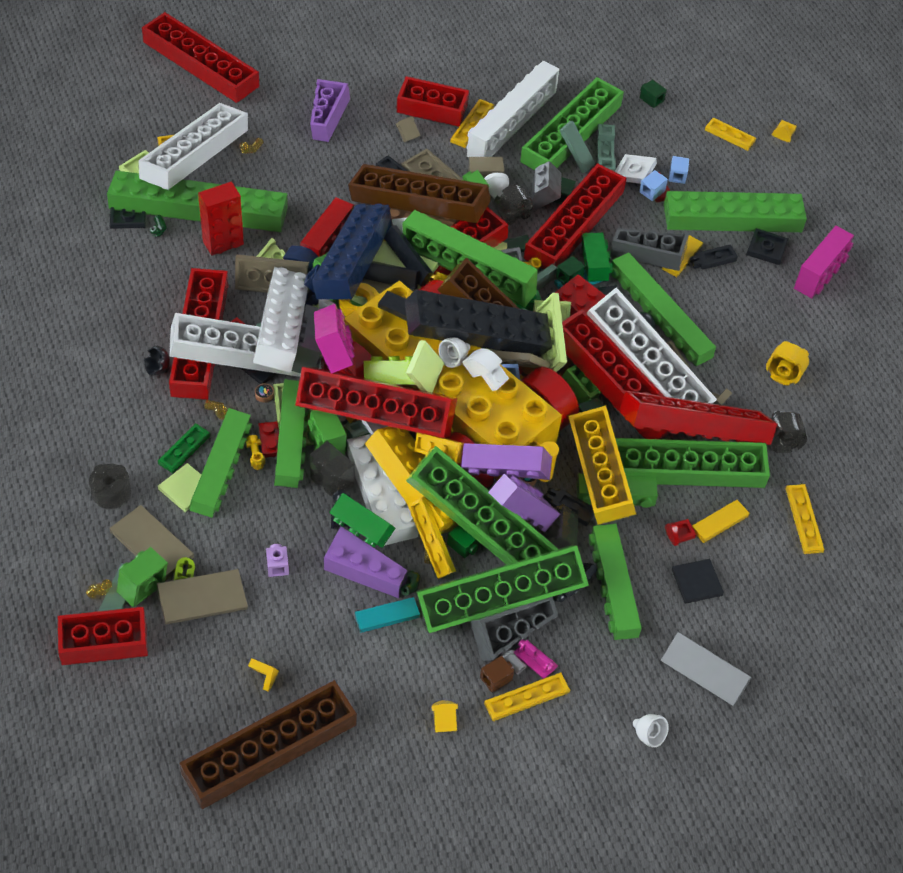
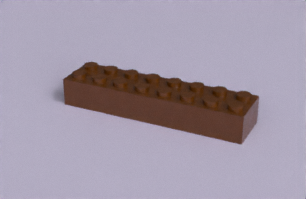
[348,164,491,223]
[437,258,572,377]
[179,680,357,809]

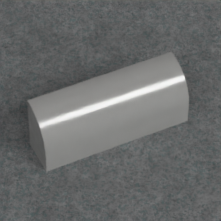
[661,632,752,706]

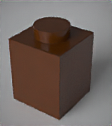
[480,656,514,693]

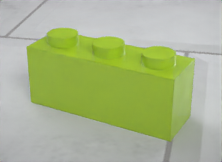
[364,356,415,384]

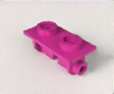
[514,639,558,679]

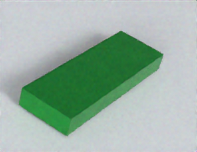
[158,423,211,474]

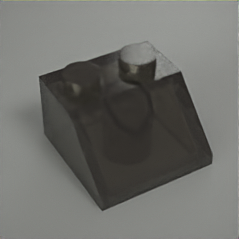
[532,504,578,549]

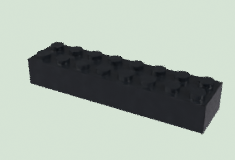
[405,289,552,357]

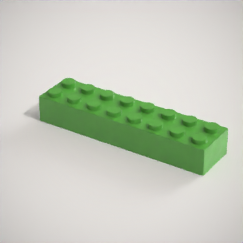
[520,77,624,170]
[664,191,807,232]
[402,210,538,307]
[615,438,770,488]
[406,446,558,565]
[416,545,589,633]

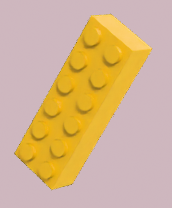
[569,406,636,525]
[365,426,458,534]

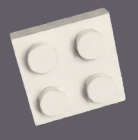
[615,154,657,184]

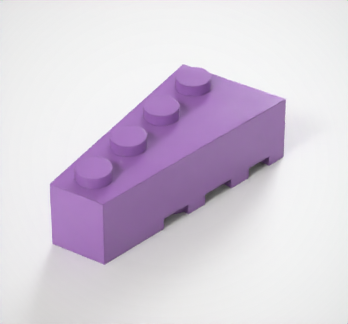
[310,79,350,142]
[461,443,552,480]
[488,474,560,532]
[324,526,407,598]

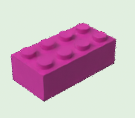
[794,226,854,299]
[314,304,355,374]

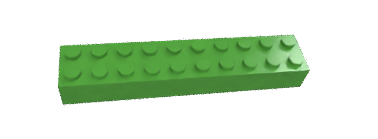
[107,170,288,232]

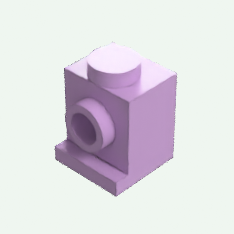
[266,544,289,577]

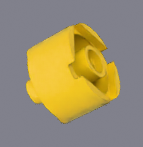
[766,341,809,385]

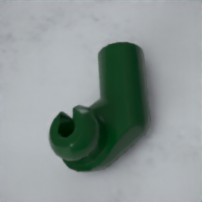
[150,215,167,237]
[401,571,421,596]

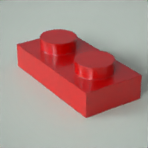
[258,421,279,458]

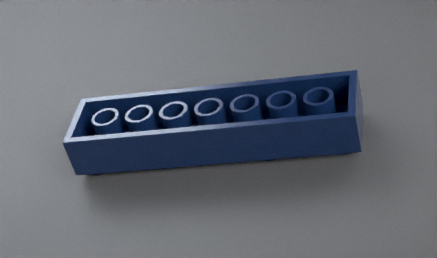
[312,204,392,299]

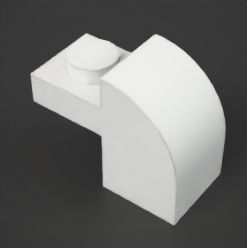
[462,348,509,391]

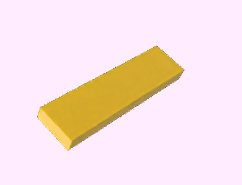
[450,99,494,148]
[785,484,825,554]
[408,497,456,579]
[484,672,570,721]

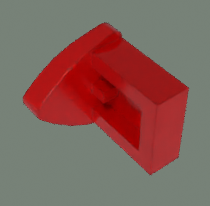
[665,519,696,546]

